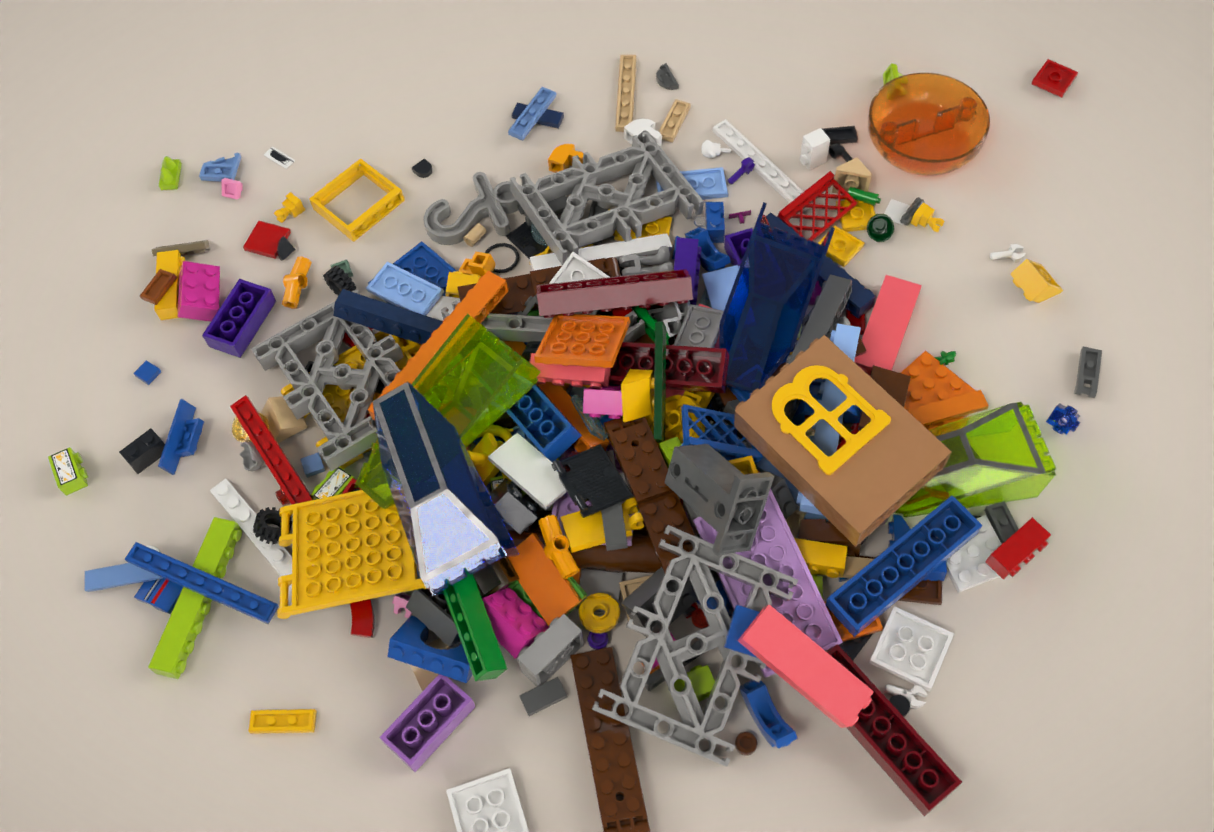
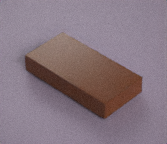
[140,269,177,305]

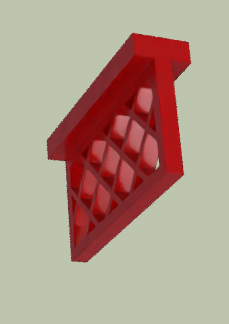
[777,171,858,243]

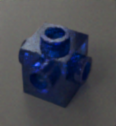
[1046,403,1081,435]

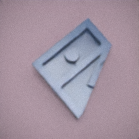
[199,153,242,182]

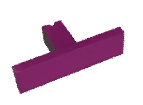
[728,210,751,224]

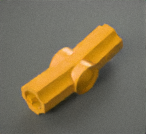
[282,256,312,309]
[538,515,580,579]

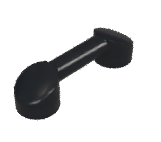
[828,143,853,162]

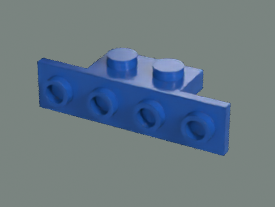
[158,399,204,475]

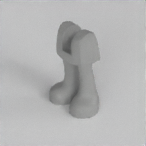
[619,246,673,276]

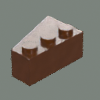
[798,519,861,557]

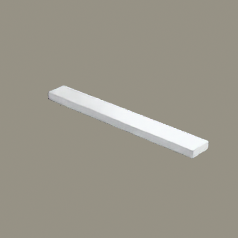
[713,119,813,213]
[530,233,672,271]

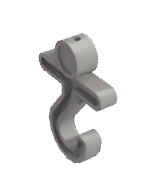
[423,172,519,245]

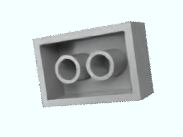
[517,614,584,687]

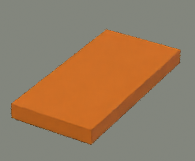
[507,533,582,626]

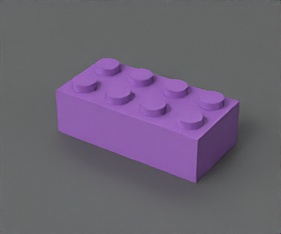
[379,674,476,772]

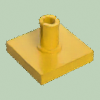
[463,432,499,488]

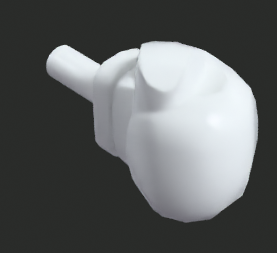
[701,140,731,158]

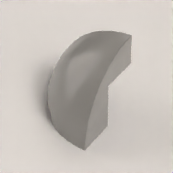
[647,300,690,338]

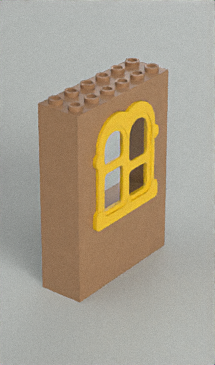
[734,335,952,547]

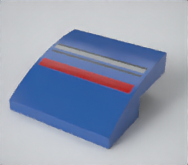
[134,578,183,614]

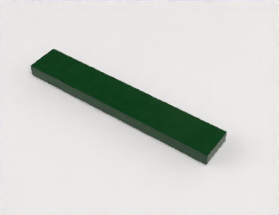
[654,321,666,443]

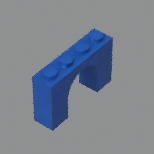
[387,615,473,683]

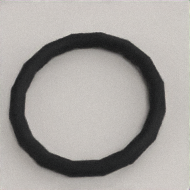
[485,243,519,273]

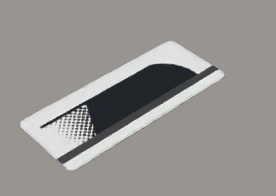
[264,147,295,169]

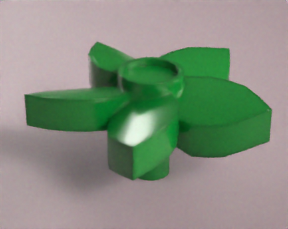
[934,351,956,365]

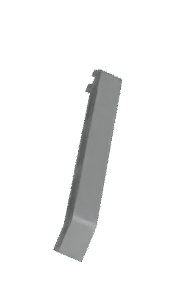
[441,301,646,343]

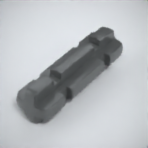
[900,197,924,226]

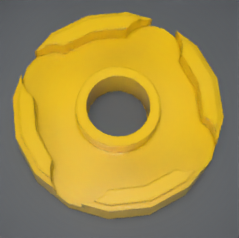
[578,593,620,634]

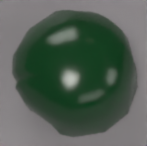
[867,214,894,242]

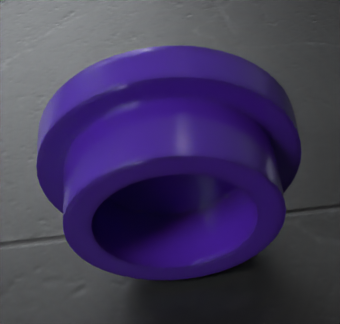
[587,632,608,650]

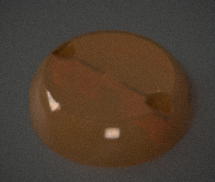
[867,73,990,176]

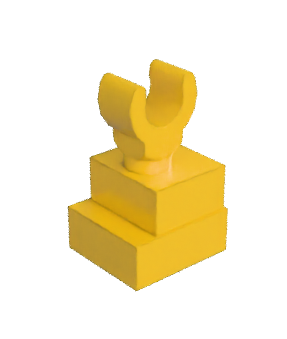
[274,192,305,223]
[911,203,945,232]

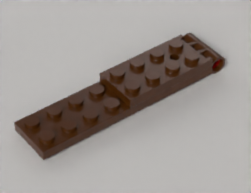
[458,257,621,315]
[604,416,695,573]
[570,647,650,832]

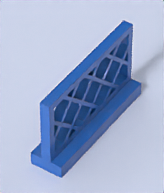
[681,404,763,465]

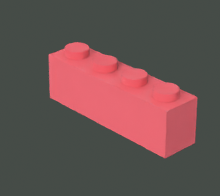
[528,353,611,389]

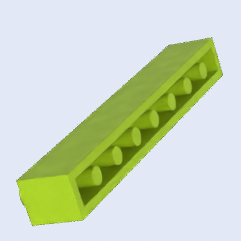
[148,517,242,679]

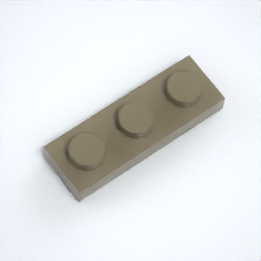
[151,240,210,256]

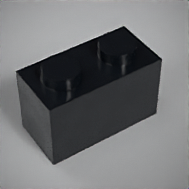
[119,428,165,474]

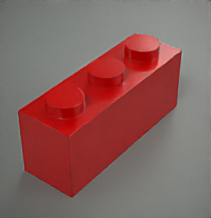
[985,517,1051,580]

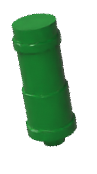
[848,187,881,206]

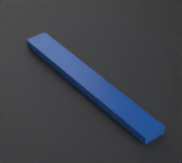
[125,542,279,624]

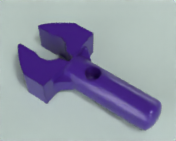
[728,157,755,185]

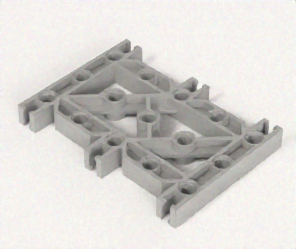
[510,132,704,265]
[251,289,441,471]
[592,525,798,767]

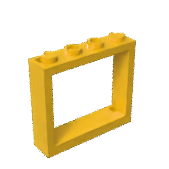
[309,158,405,242]

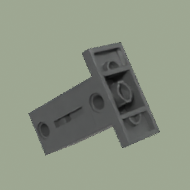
[665,444,774,555]

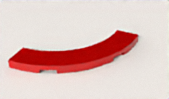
[350,599,374,638]

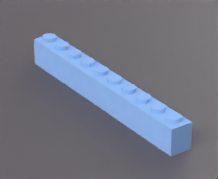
[796,323,861,516]

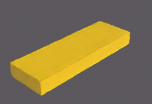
[248,709,316,734]

